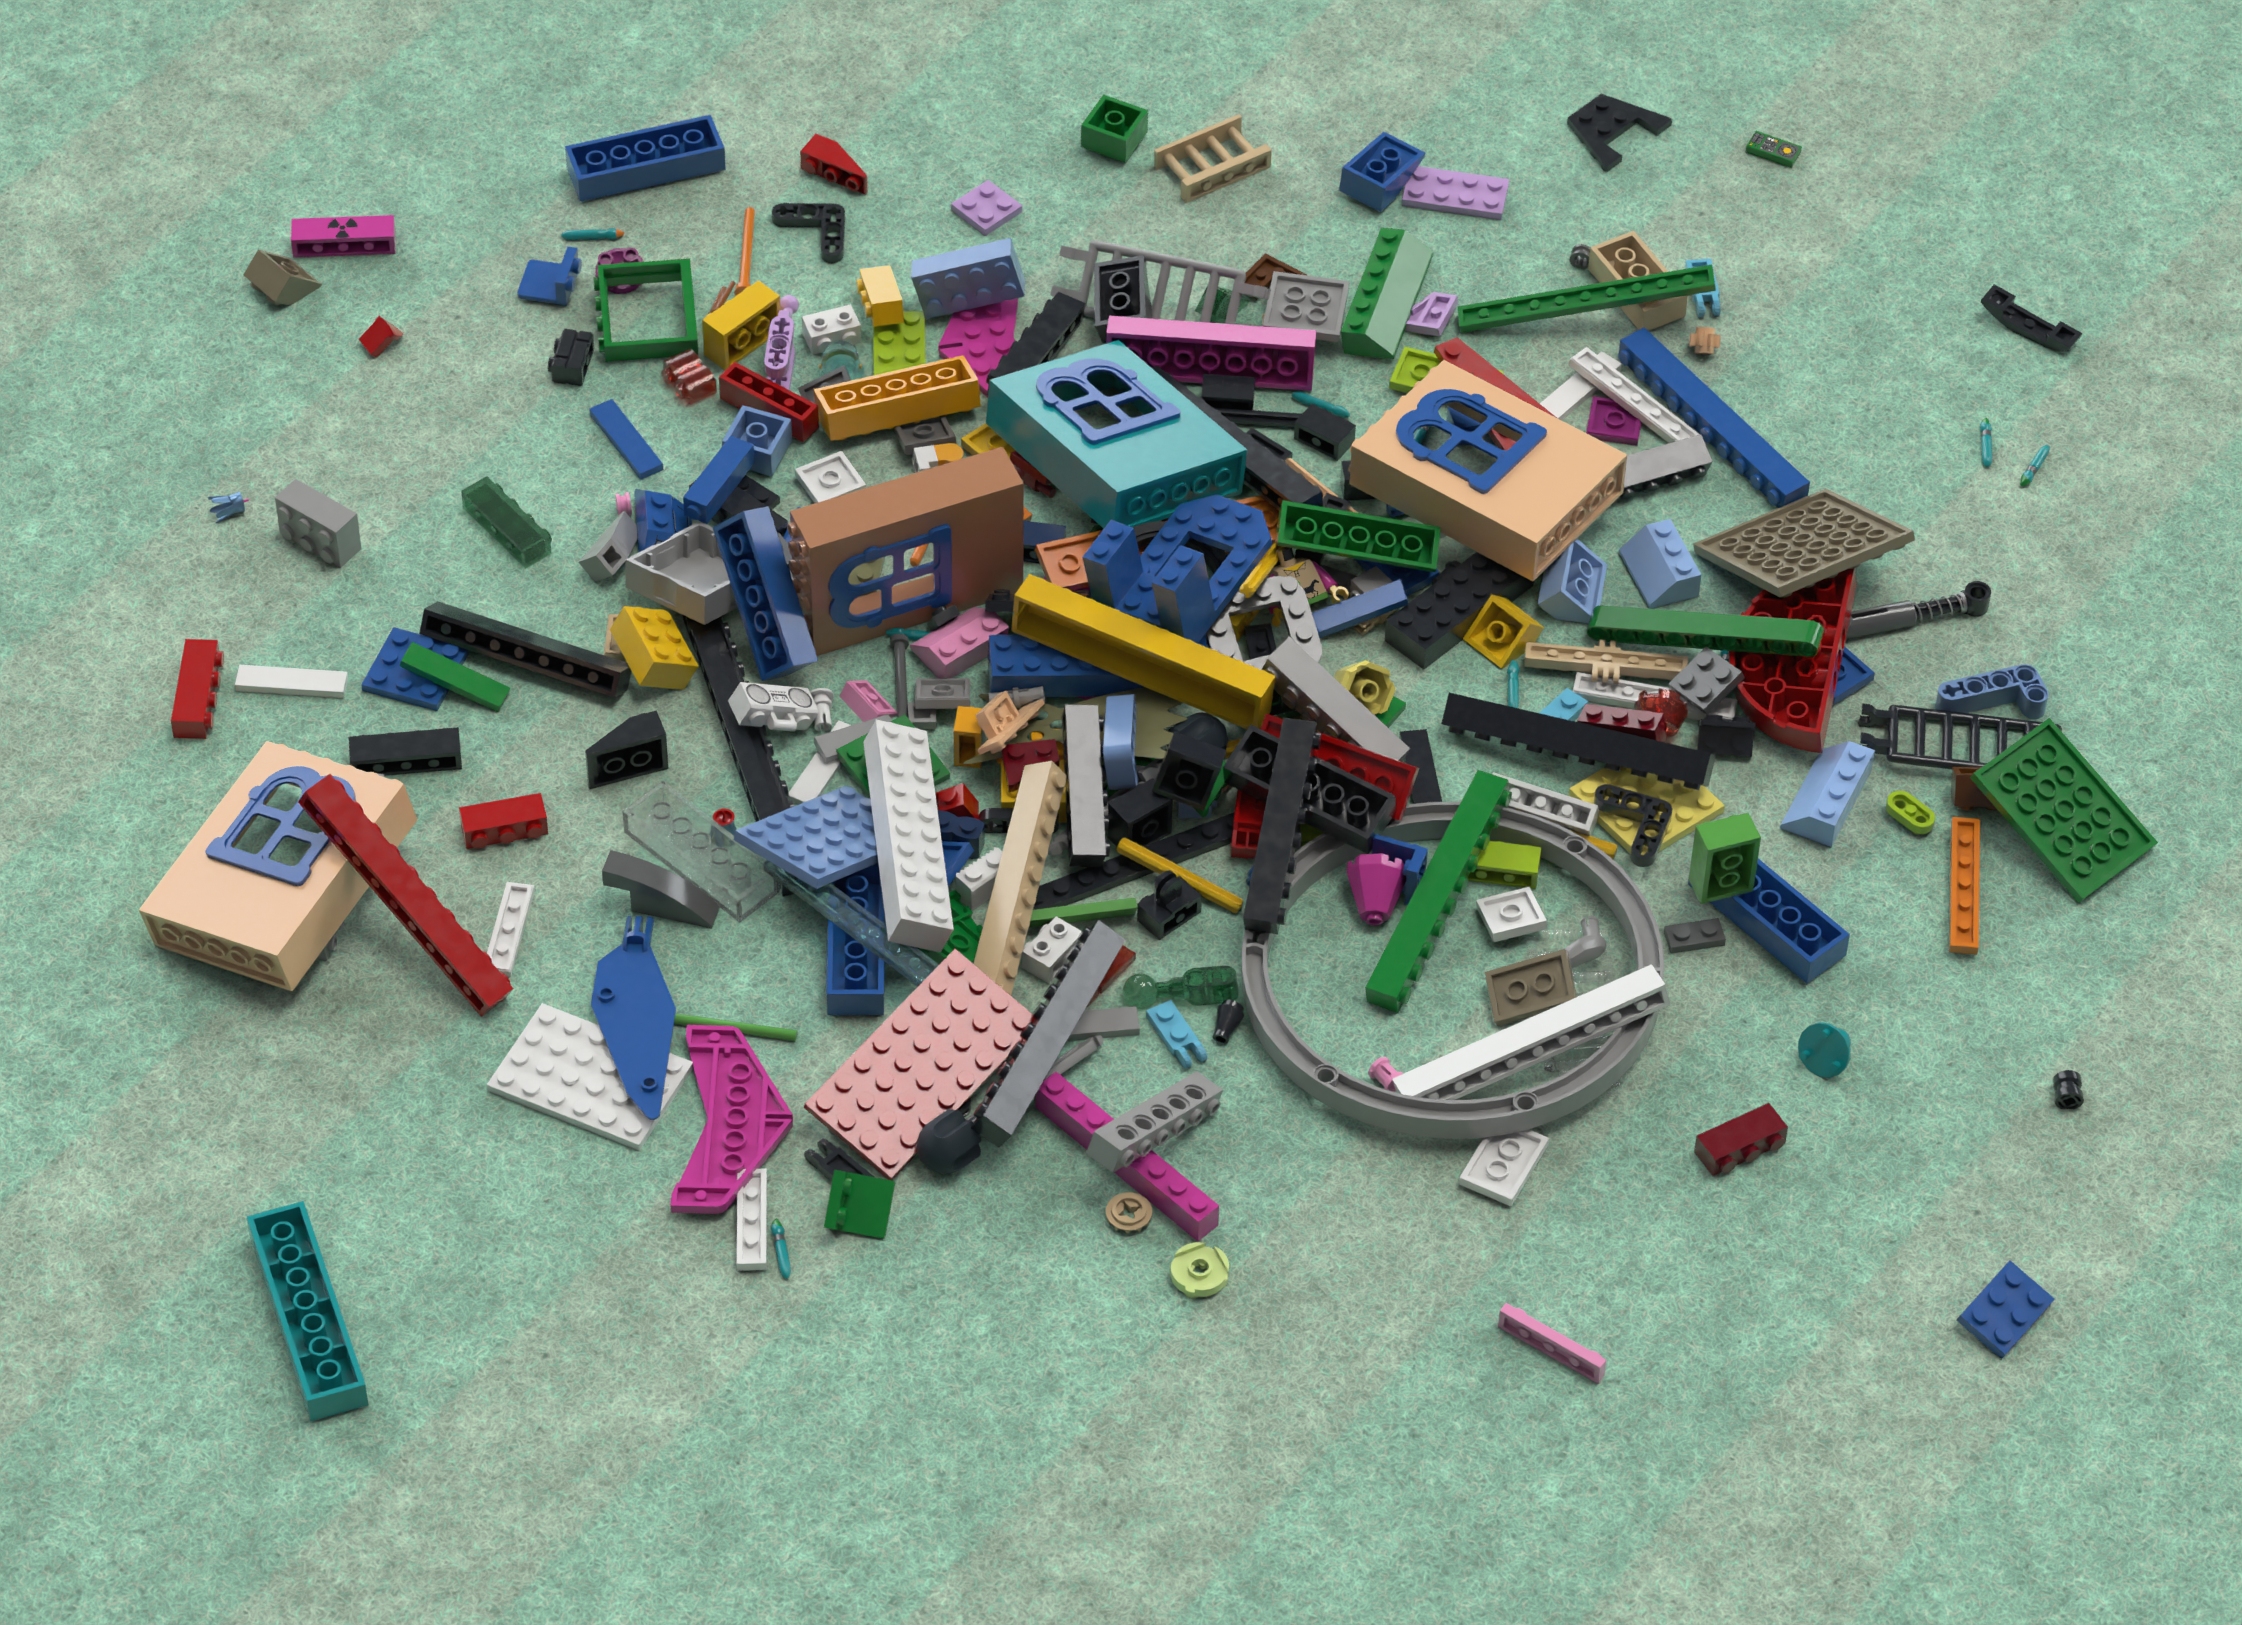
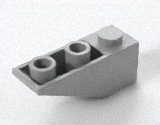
[578,511,638,582]

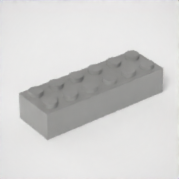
[1262,636,1410,762]

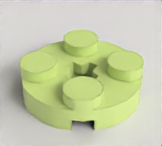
[1170,1242,1229,1298]

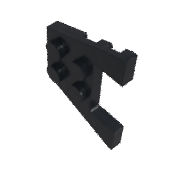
[1567,94,1672,173]

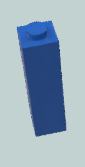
[683,436,755,524]

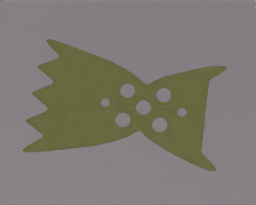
[963,687,1187,764]

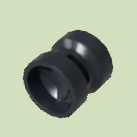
[2053,1070,2084,1109]

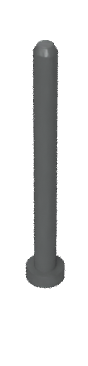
[890,634,909,718]

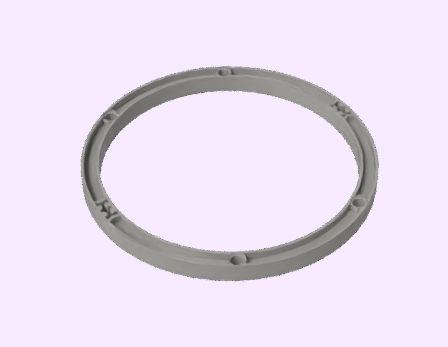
[1242,802,1664,1139]

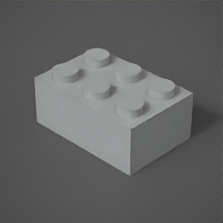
[275,479,361,568]

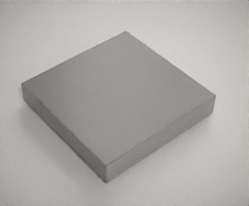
[915,678,970,709]

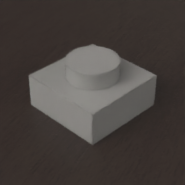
[907,702,936,729]

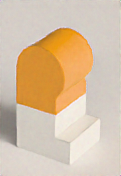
[912,443,963,473]

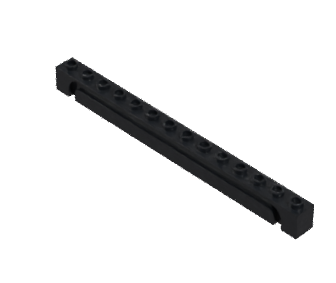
[682,614,815,897]

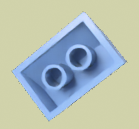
[1619,519,1701,609]
[1538,539,1607,623]

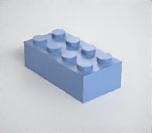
[911,238,1025,319]

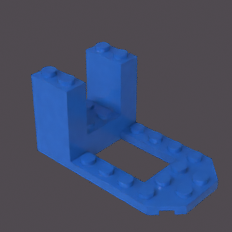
[1082,494,1272,643]

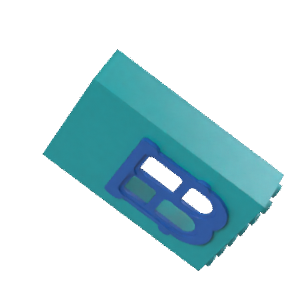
[986,340,1247,528]

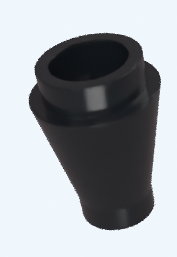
[1212,1000,1244,1044]

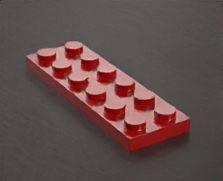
[1261,714,1419,821]

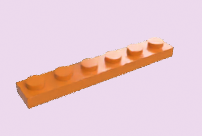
[1949,817,1980,955]

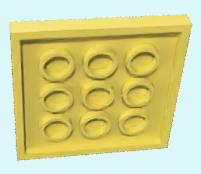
[1569,767,1725,855]

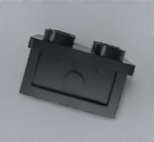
[1697,714,1756,757]

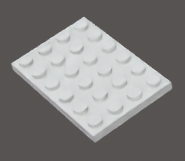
[487,1003,693,1151]

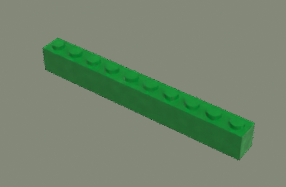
[1365,770,1512,1013]

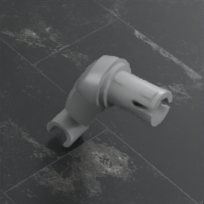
[1565,916,1606,969]

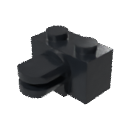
[1137,870,1202,940]

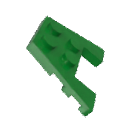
[882,890,983,964]

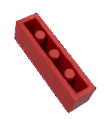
[719,362,819,443]
[171,639,224,739]

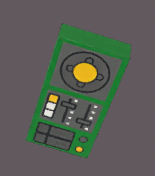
[1745,131,1802,168]

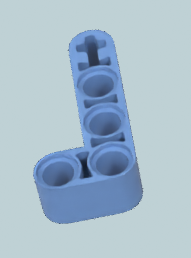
[1935,664,2049,719]
[1103,694,1138,790]

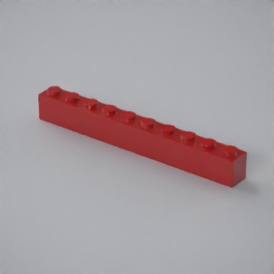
[298,774,514,1017]

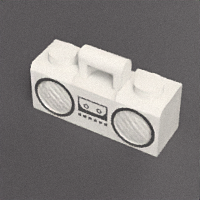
[728,682,818,731]

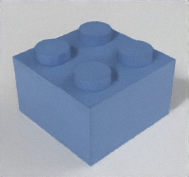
[722,405,792,476]

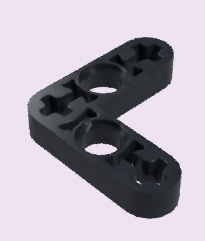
[772,203,845,264]
[1594,784,1673,867]

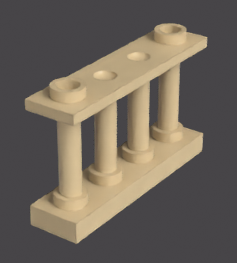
[1154,114,1272,203]

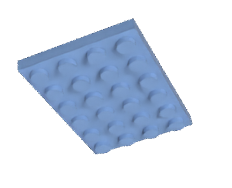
[734,786,878,889]

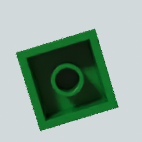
[1081,94,1148,163]

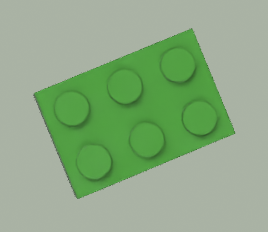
[1689,813,1761,904]

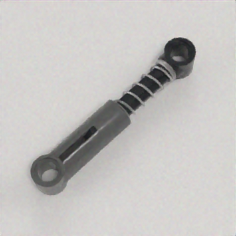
[1845,581,1992,643]

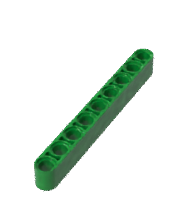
[1587,605,1824,657]

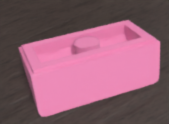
[840,680,897,722]

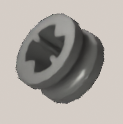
[1569,244,1590,269]

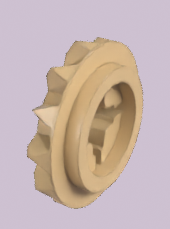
[1106,1192,1152,1234]

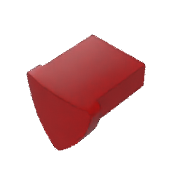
[359,316,403,358]

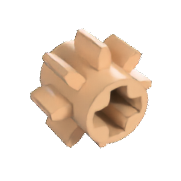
[1689,327,1721,355]

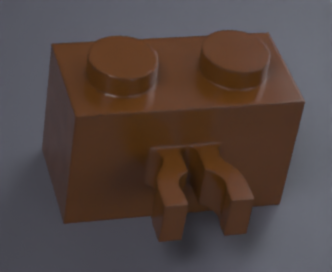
[1951,767,1997,810]

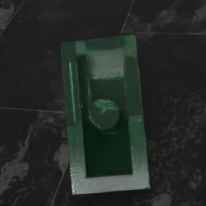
[1195,285,1250,324]

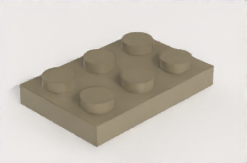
[1485,949,1577,1026]

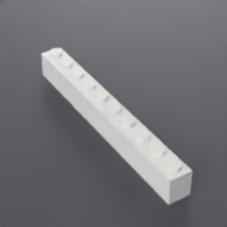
[1392,964,1671,1100]

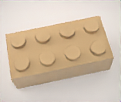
[1588,231,1688,331]

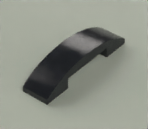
[1981,284,2082,351]

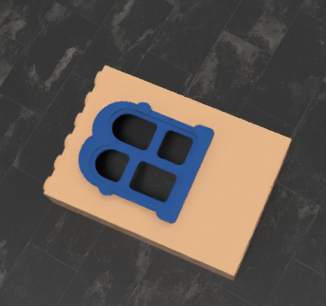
[1349,360,1627,581]
[139,741,418,991]

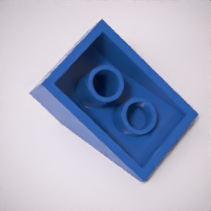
[1339,132,1425,212]

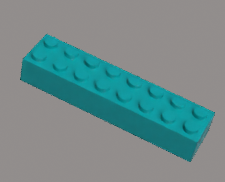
[246,1201,369,1422]

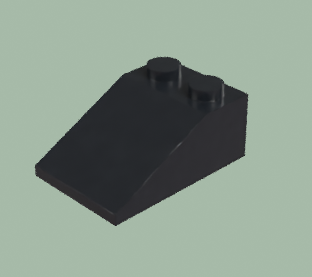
[1094,255,1152,343]
[585,710,669,790]

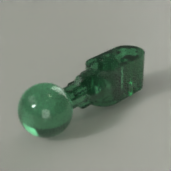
[1122,965,1239,1009]

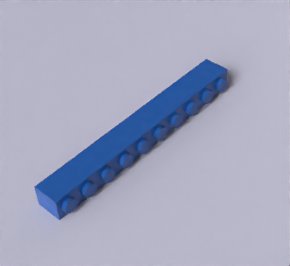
[1618,327,1810,508]

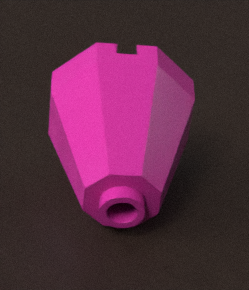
[1347,853,1407,925]

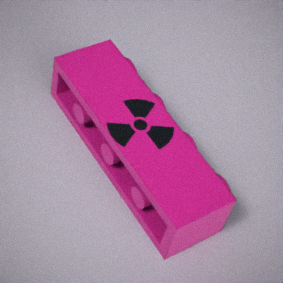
[291,215,396,258]

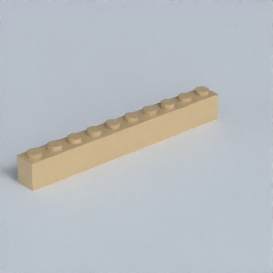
[974,761,1067,996]

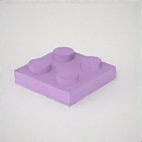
[951,180,1023,236]

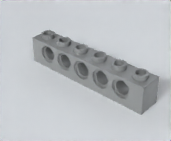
[1086,1071,1223,1173]

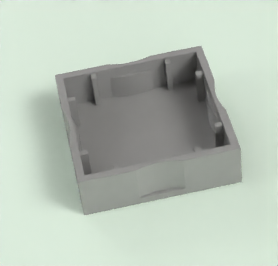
[625,521,738,625]

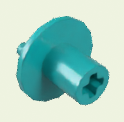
[1798,1022,1851,1078]

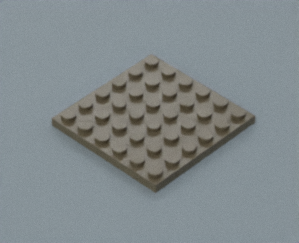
[1693,489,1915,597]

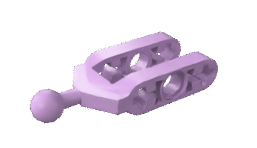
[764,295,799,390]

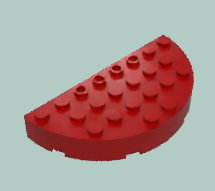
[1729,568,1857,753]

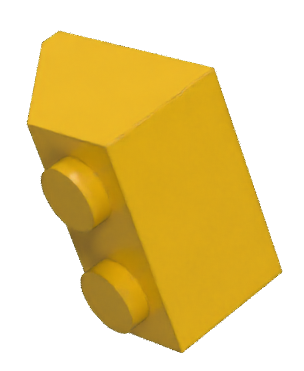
[1463,594,1545,669]

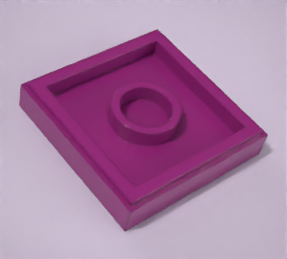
[1586,396,1641,446]

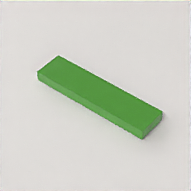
[1029,898,1137,928]

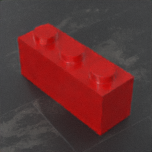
[459,793,549,849]

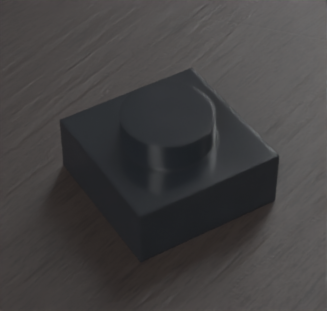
[927,604,960,632]

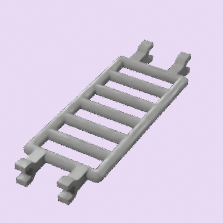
[1050,240,1271,325]

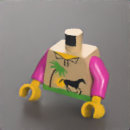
[1268,547,1349,627]

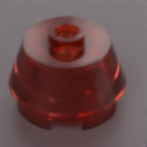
[1634,688,1688,738]

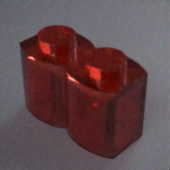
[661,349,717,404]

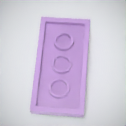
[1402,166,1509,220]

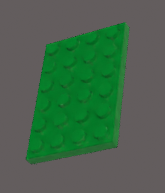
[1970,718,2158,903]

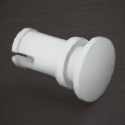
[810,688,834,732]

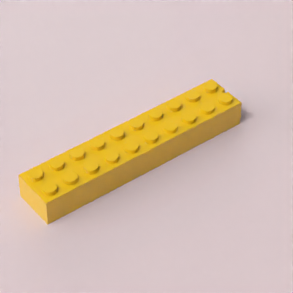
[1012,574,1275,729]

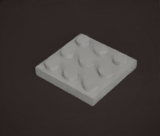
[1263,271,1350,342]

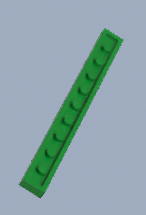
[1457,264,1716,333]

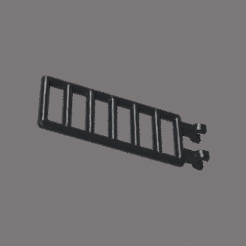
[1859,703,2062,770]

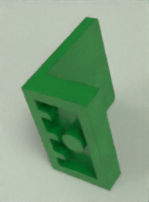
[823,1170,896,1238]

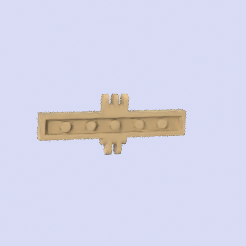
[1524,639,1688,684]

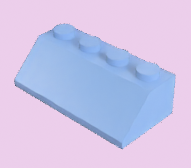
[1780,741,1875,847]

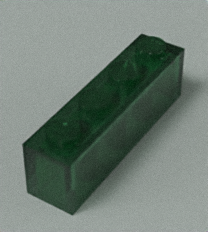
[461,476,552,568]

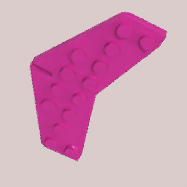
[938,298,1018,398]
[671,1025,793,1214]

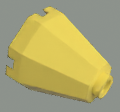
[1334,660,1396,715]

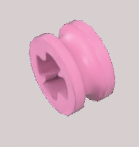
[615,492,632,516]

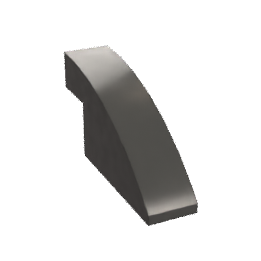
[602,850,720,929]

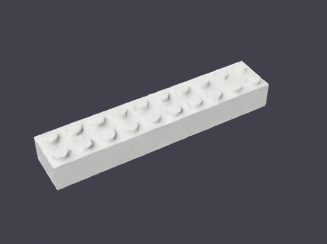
[863,719,954,952]

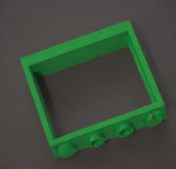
[593,258,699,362]

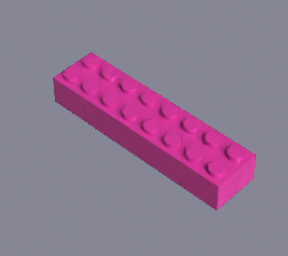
[1106,316,1316,391]

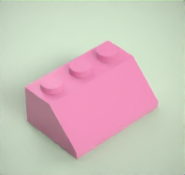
[910,607,1009,679]

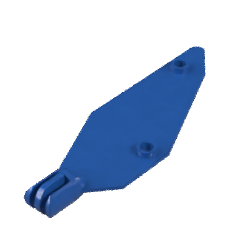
[591,916,676,1120]

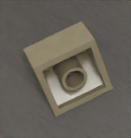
[243,249,322,306]

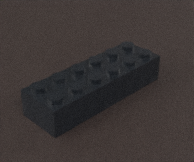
[1385,552,1534,670]
[1223,725,1396,854]

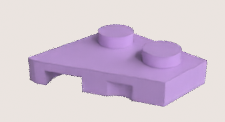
[1405,292,1458,336]

